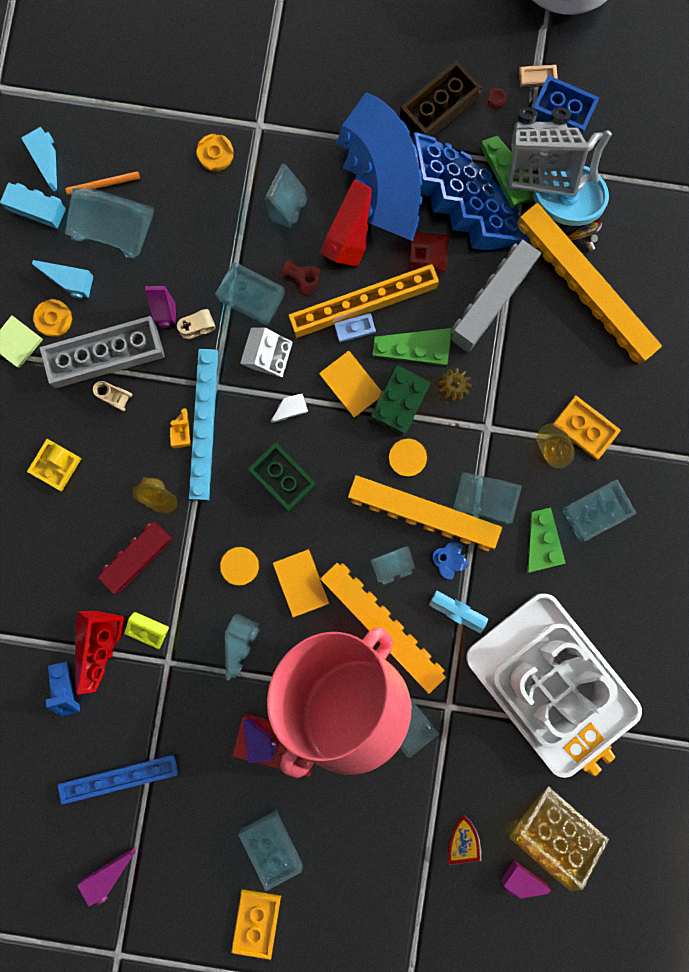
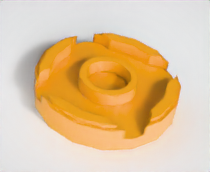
[196,134,233,171]
[33,299,72,337]
[389,439,427,477]
[220,547,259,585]

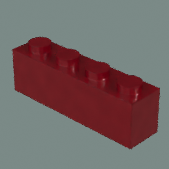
[98,522,173,594]

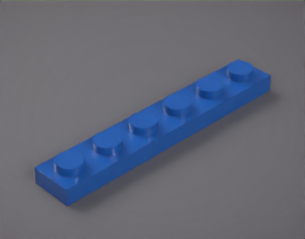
[58,754,179,804]

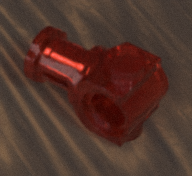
[281,259,321,294]

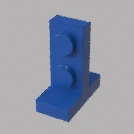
[46,661,80,717]

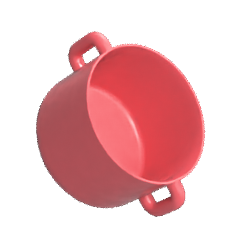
[267,627,412,778]

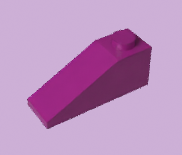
[145,286,176,328]
[77,848,136,906]

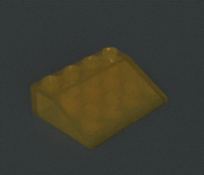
[509,786,609,891]

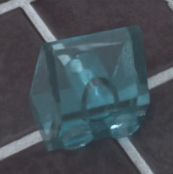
[370,546,415,585]

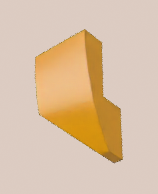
[170,408,191,449]

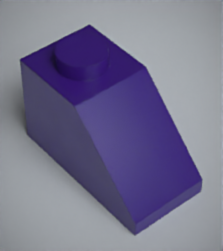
[244,718,277,763]

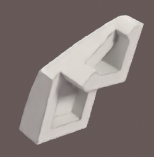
[271,394,308,423]

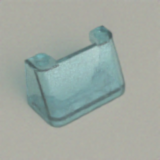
[65,187,154,258]

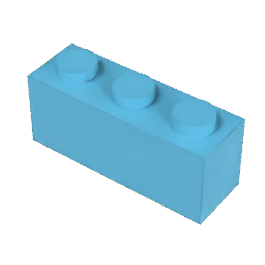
[0,182,66,229]

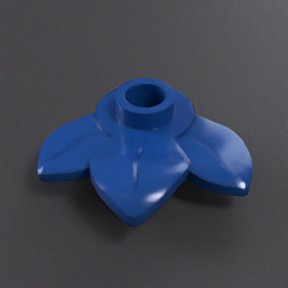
[432,542,468,580]

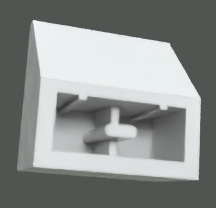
[240,328,293,377]

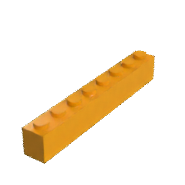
[289,264,439,338]
[348,475,502,552]
[321,563,446,693]

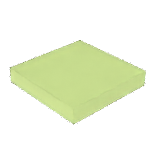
[0,316,43,368]

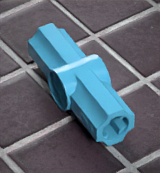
[429,590,488,634]

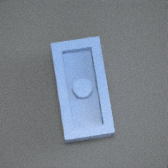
[334,313,376,343]

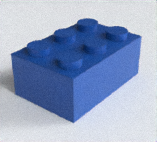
[533,75,599,134]

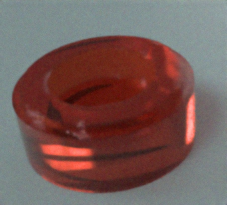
[488,88,507,109]

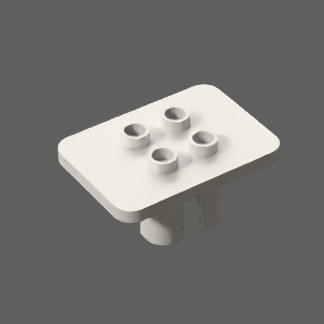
[466,594,642,778]

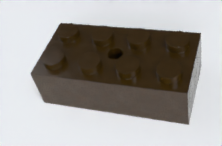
[399,61,482,137]

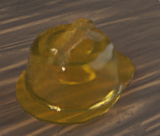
[537,423,574,468]
[133,477,177,513]

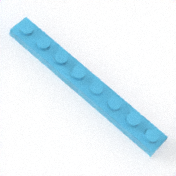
[189,349,218,500]

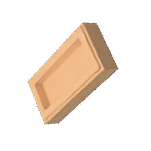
[519,65,557,88]

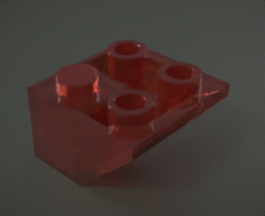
[409,232,449,273]

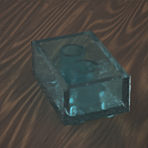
[215,261,285,326]
[561,479,637,542]
[239,810,303,891]

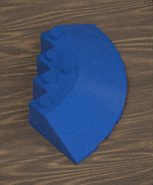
[336,92,422,241]
[412,132,531,250]

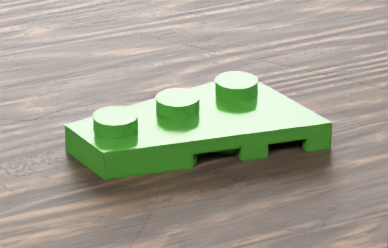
[527,508,566,573]

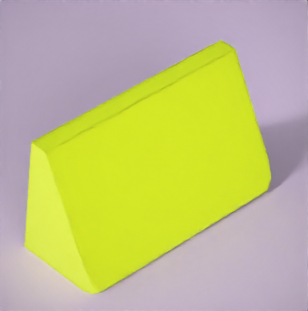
[124,612,169,649]

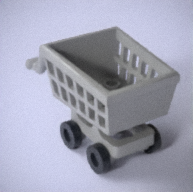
[508,107,612,196]

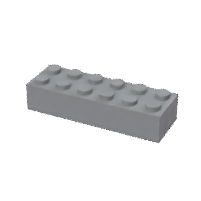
[450,240,541,353]
[40,316,165,388]

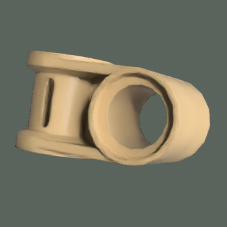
[177,309,216,339]
[93,381,133,411]

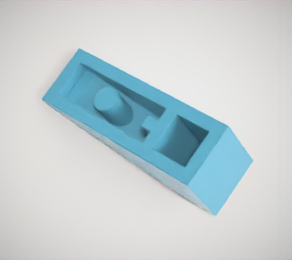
[21,127,57,191]
[32,260,93,299]

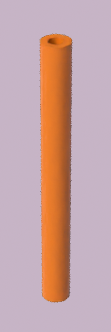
[66,171,140,195]

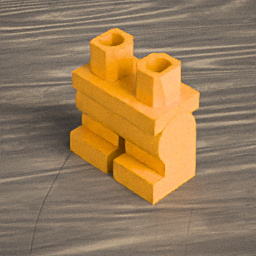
[563,722,615,777]

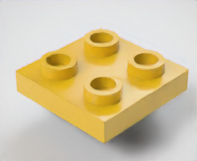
[27,439,82,491]

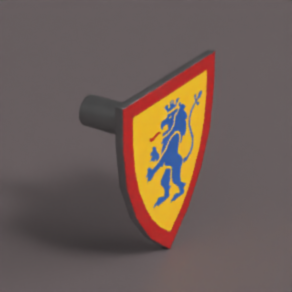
[567,220,602,252]
[448,815,482,865]

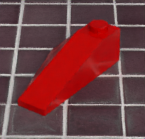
[319,180,372,266]
[75,611,124,694]

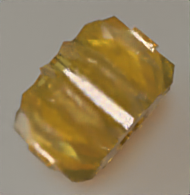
[439,368,472,401]

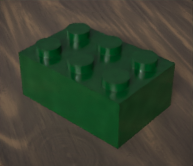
[368,365,431,436]
[248,442,317,512]

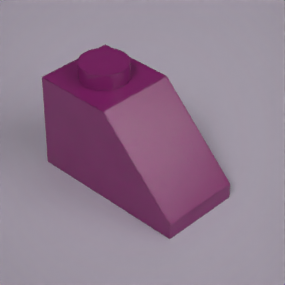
[501,860,551,899]

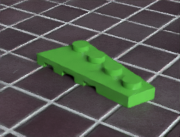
[480,136,535,208]
[372,328,452,366]

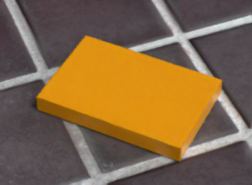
[319,351,382,418]
[551,395,621,461]
[273,549,329,617]
[231,889,281,960]

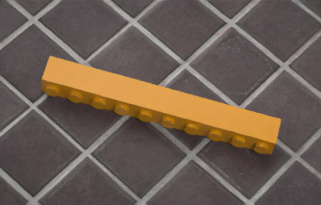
[517,202,662,364]

